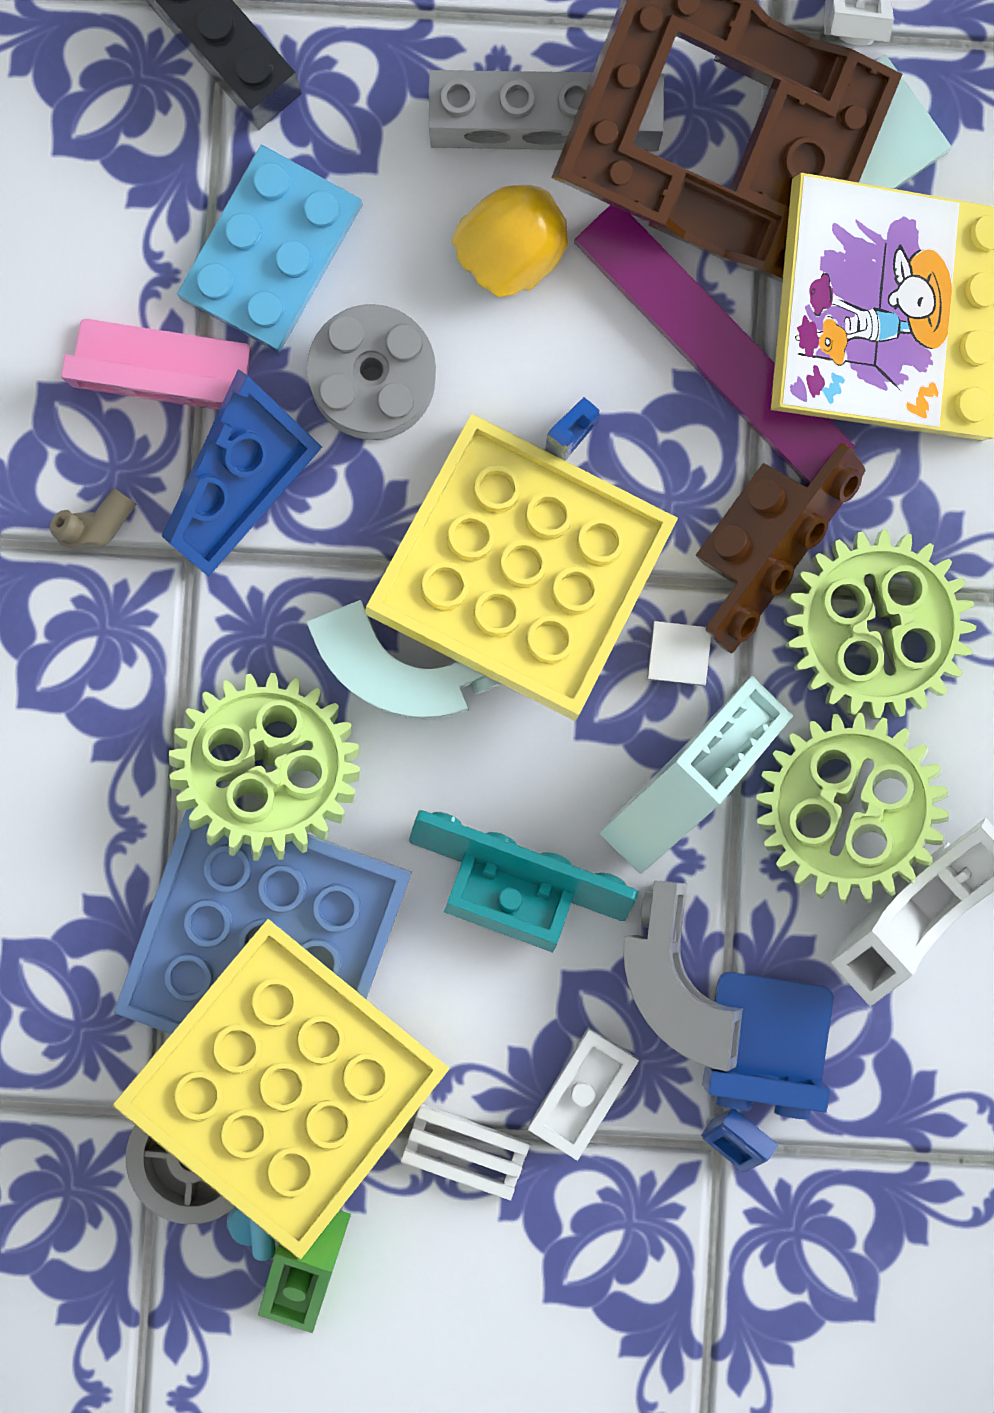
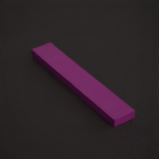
[574,205,856,486]

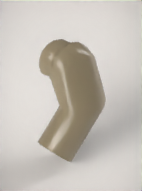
[50,488,137,550]

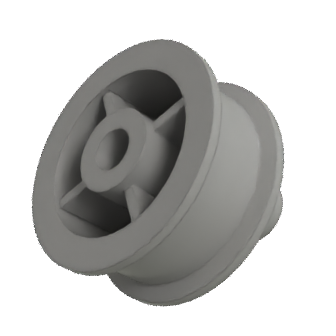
[307,304,436,440]
[126,1125,234,1224]

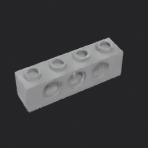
[429,70,664,151]

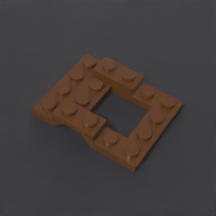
[551,0,903,283]

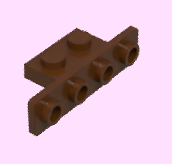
[695,443,866,654]

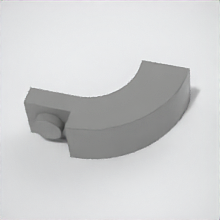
[623,881,743,1071]

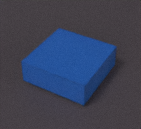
[701,1109,779,1172]

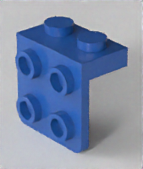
[702,972,834,1120]

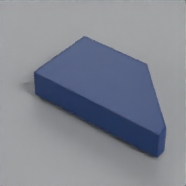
[545,397,600,461]

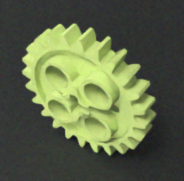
[783,530,976,719]
[169,673,360,861]
[756,713,949,904]

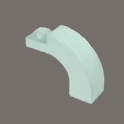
[307,600,501,719]

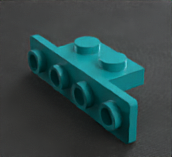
[409,810,639,953]

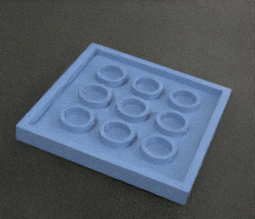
[114,808,412,1034]

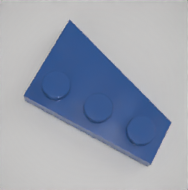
[162,369,322,577]

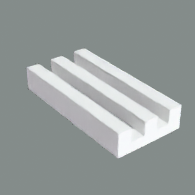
[401,1104,530,1201]

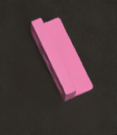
[61,319,251,410]

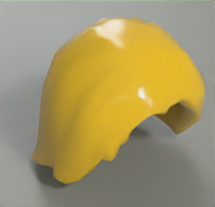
[452,185,568,297]

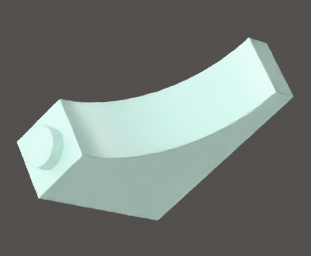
[599,676,793,874]

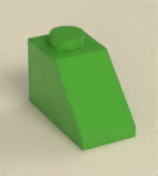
[258,1210,351,1333]

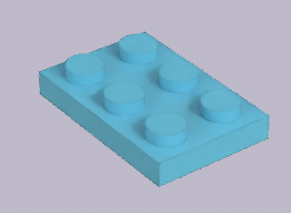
[177,144,363,354]

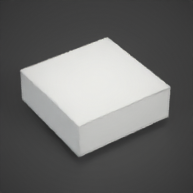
[647,621,711,686]

